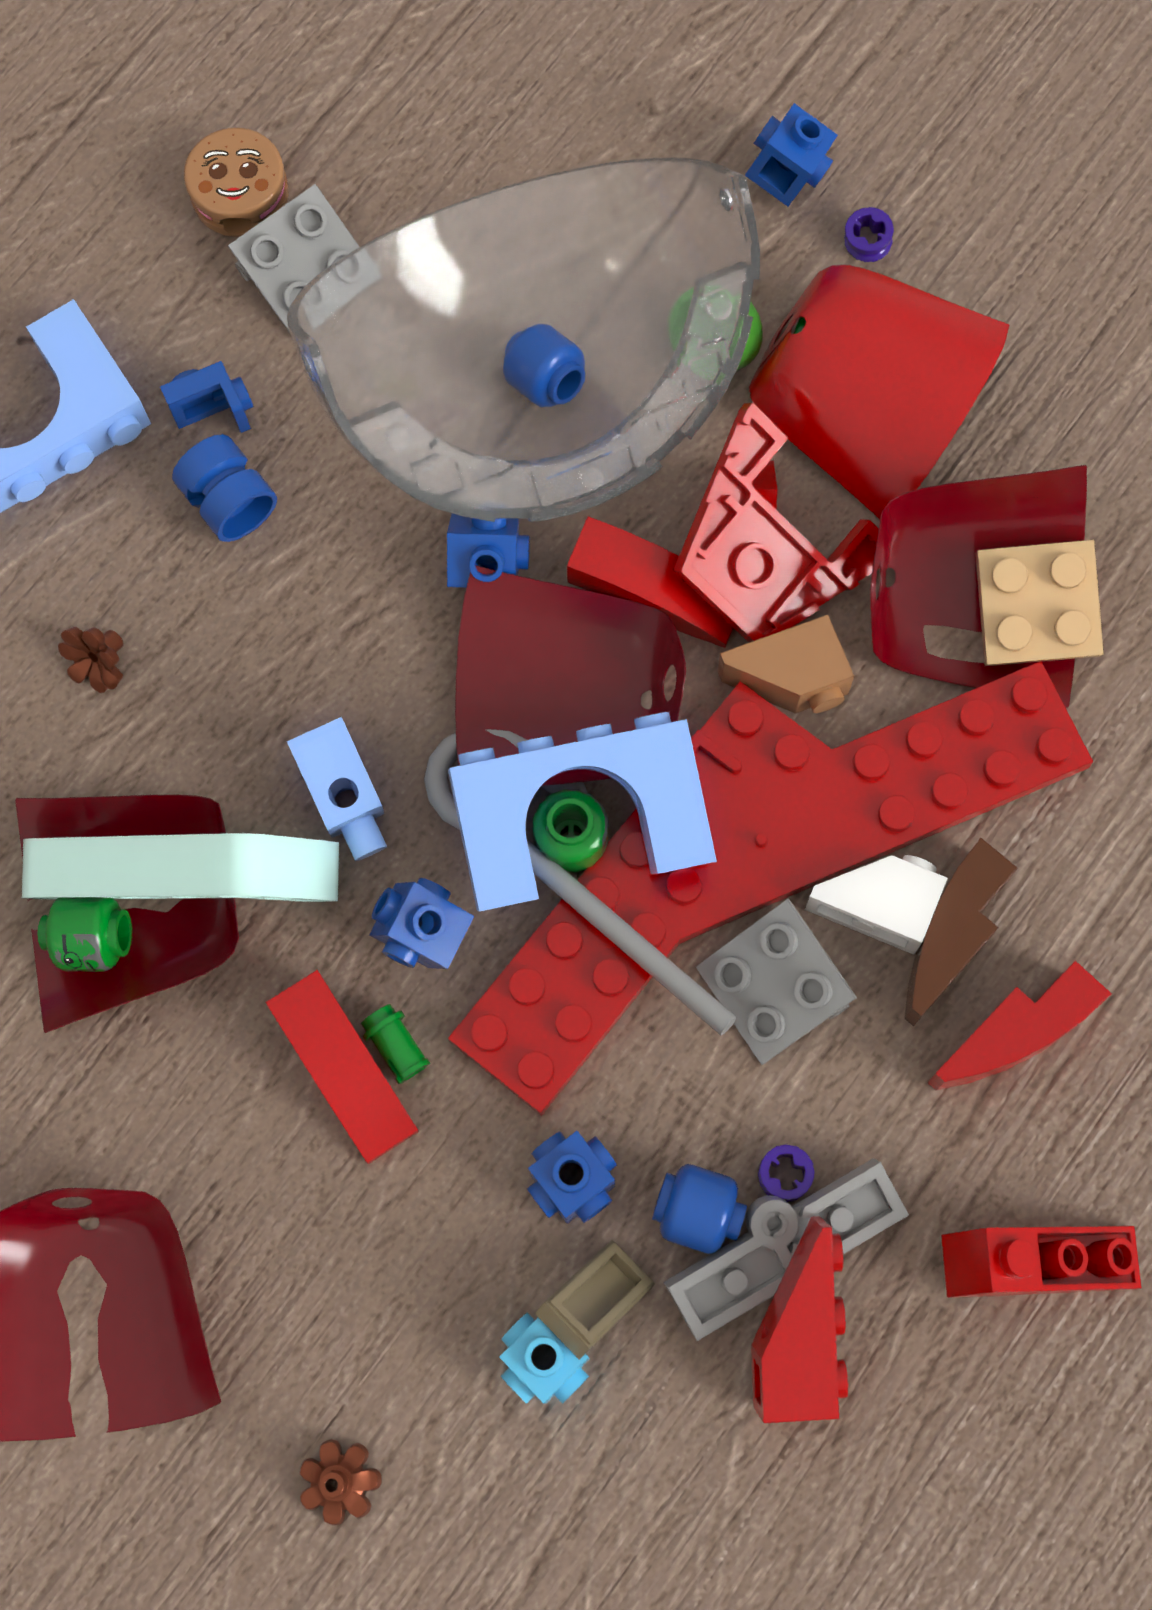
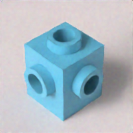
[499,1312,590,1404]

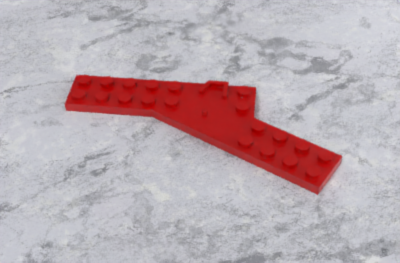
[448,661,1093,1116]

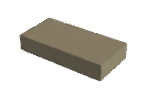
[535,1240,656,1360]

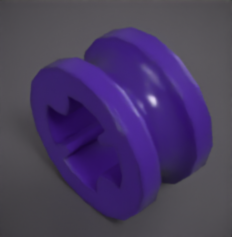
[844,207,894,262]
[758,1144,815,1202]

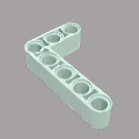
[22,833,339,902]

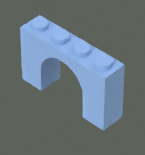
[0,299,151,513]
[448,712,717,912]

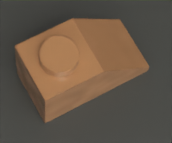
[718,615,854,714]

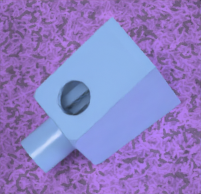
[287,717,387,861]

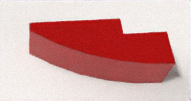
[567,516,733,648]
[927,961,1112,1090]
[265,970,419,1164]

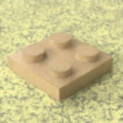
[975,540,1104,666]

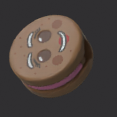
[184,128,289,237]

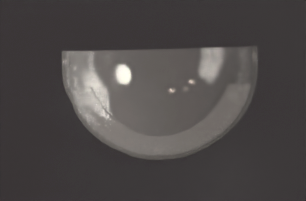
[287,157,760,522]

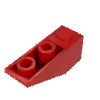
[751,1216,848,1423]
[941,1226,1142,1298]

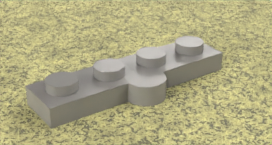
[664,1158,909,1341]

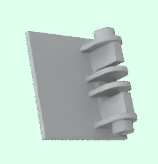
[228,184,379,337]
[696,899,857,1065]

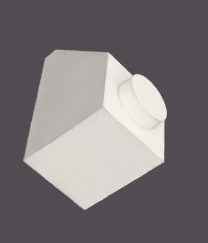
[805,855,948,954]

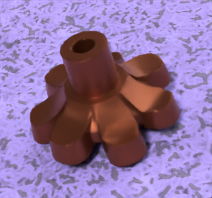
[58,626,123,693]
[300,1439,382,1525]

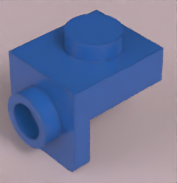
[160,361,254,433]

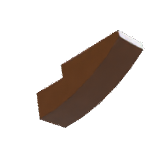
[904,838,1018,1026]

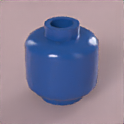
[503,324,586,408]
[652,1164,747,1254]

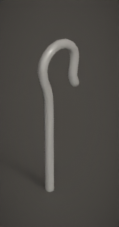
[424,729,737,1036]

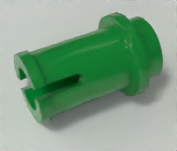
[360,1004,431,1084]

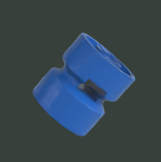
[172,434,278,542]

